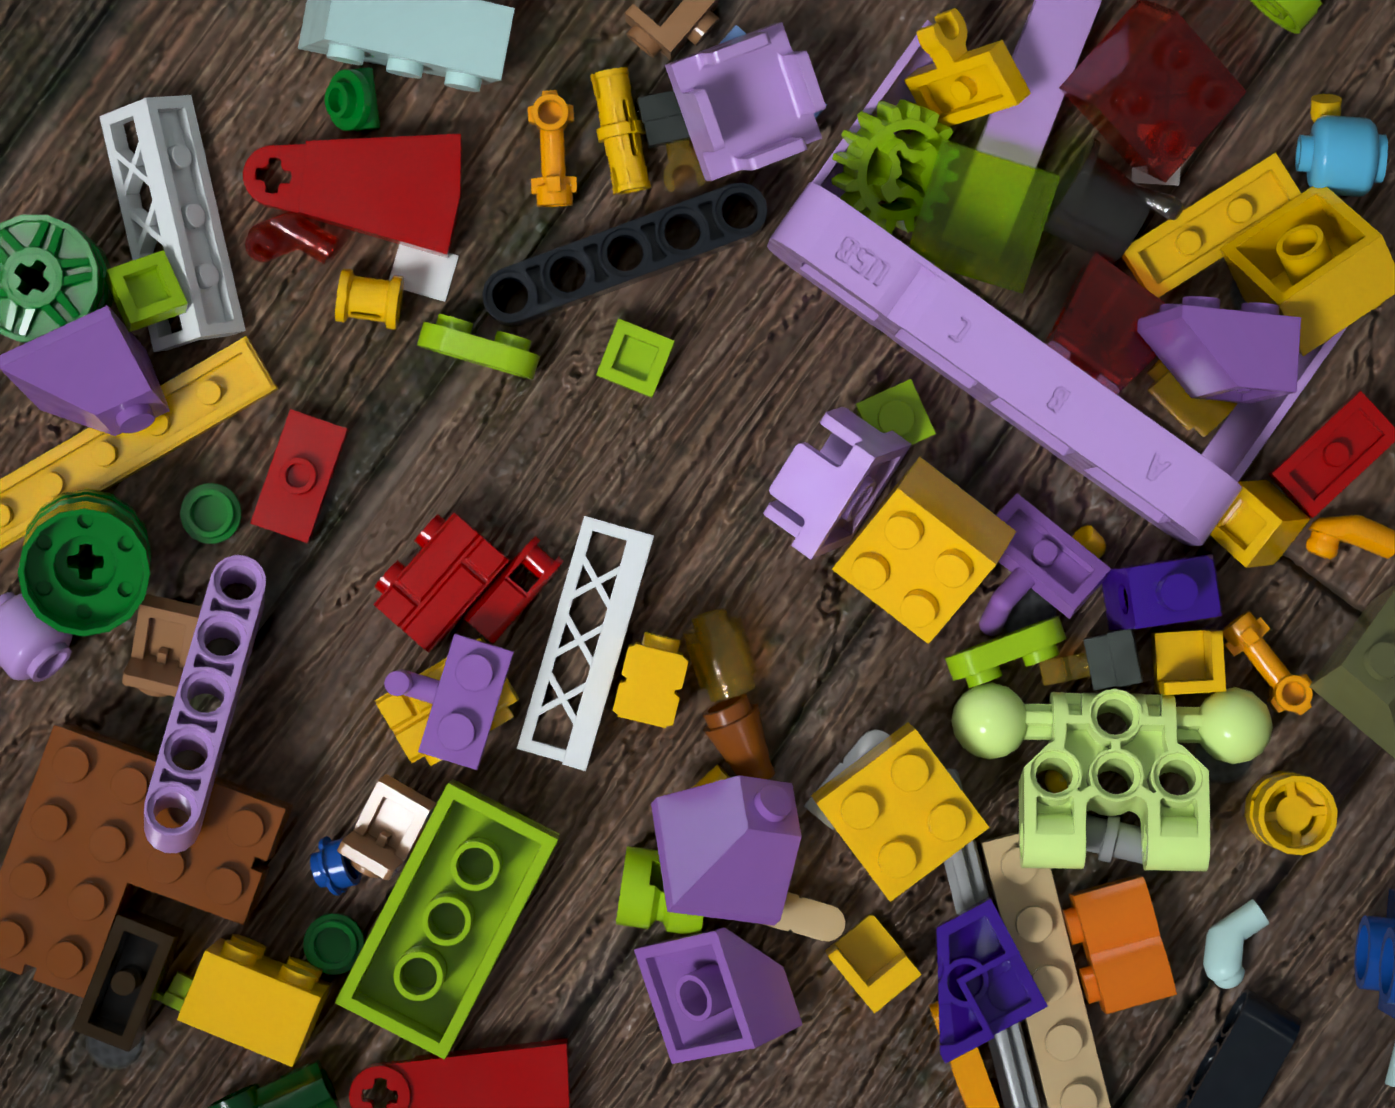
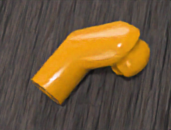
[1305,515,1395,560]

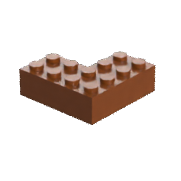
[0,722,293,998]

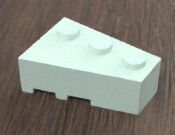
[298,0,515,92]

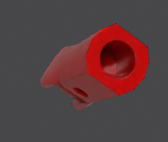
[463,536,564,644]

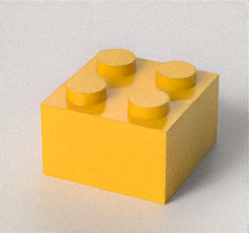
[1220,186,1395,356]
[832,456,1017,644]
[811,722,990,902]
[177,934,332,1067]

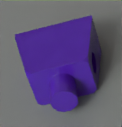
[1102,553,1223,630]

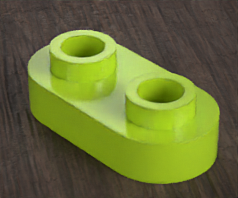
[417,314,540,380]
[945,616,1067,688]

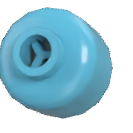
[1295,115,1388,197]

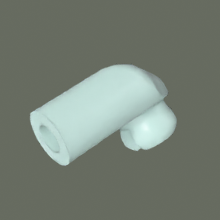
[1203,899,1270,989]

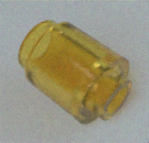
[683,607,758,702]

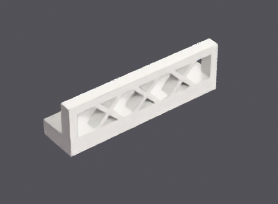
[99,95,246,352]
[517,516,654,771]

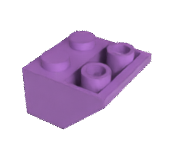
[1137,296,1301,404]

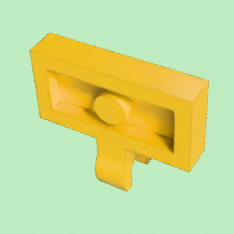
[904,8,1031,127]

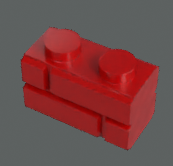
[373,512,511,653]

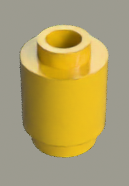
[1147,359,1238,437]

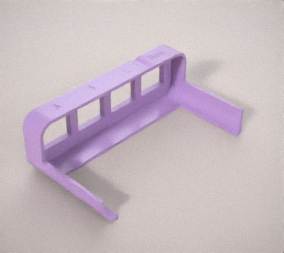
[767,20,1347,546]

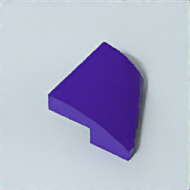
[936,897,1048,1064]

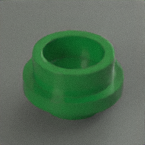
[180,483,242,544]
[303,913,365,975]

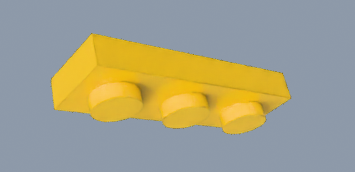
[1119,152,1302,302]

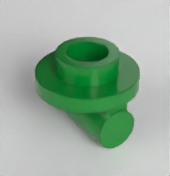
[325,68,381,132]

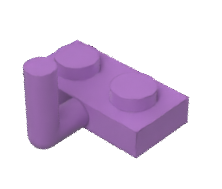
[979,493,1111,636]
[384,634,514,770]

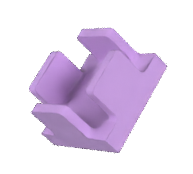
[665,22,826,181]
[763,407,912,560]

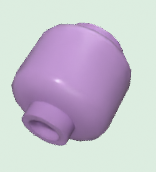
[0,592,72,682]

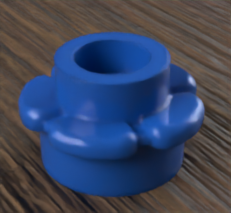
[310,836,362,896]

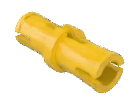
[590,67,651,195]

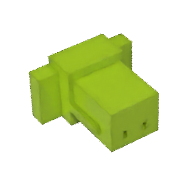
[156,971,194,1011]

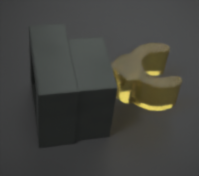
[637,90,705,193]
[1039,629,1143,690]

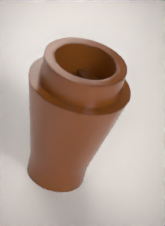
[702,693,776,780]

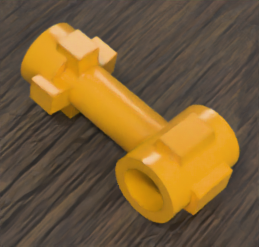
[528,90,577,207]
[1222,610,1313,716]

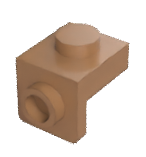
[625,0,720,61]
[122,594,202,697]
[337,774,437,880]

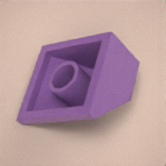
[0,305,170,436]
[651,775,802,926]
[634,927,803,1064]

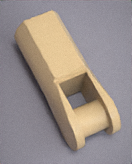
[763,892,845,942]

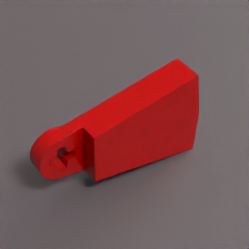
[243,134,462,258]
[349,1038,571,1108]

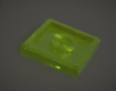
[908,139,1060,294]

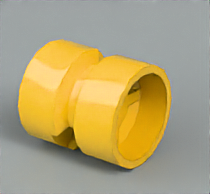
[1244,771,1338,855]

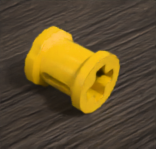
[335,268,404,330]

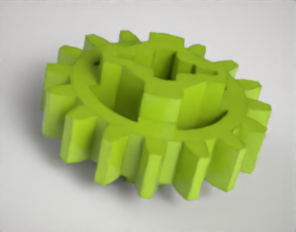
[831,99,960,234]

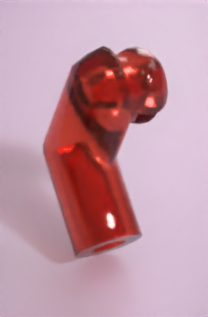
[245,212,340,265]

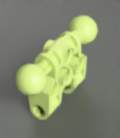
[951,682,1273,871]

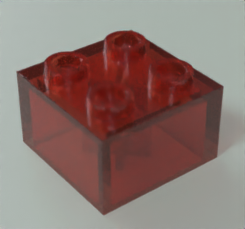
[1059,0,1247,183]

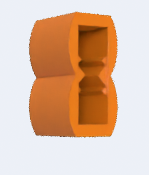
[1062,874,1177,1014]

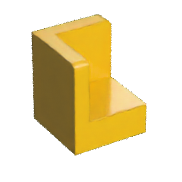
[1210,480,1311,568]
[1151,629,1226,695]
[825,915,922,1014]

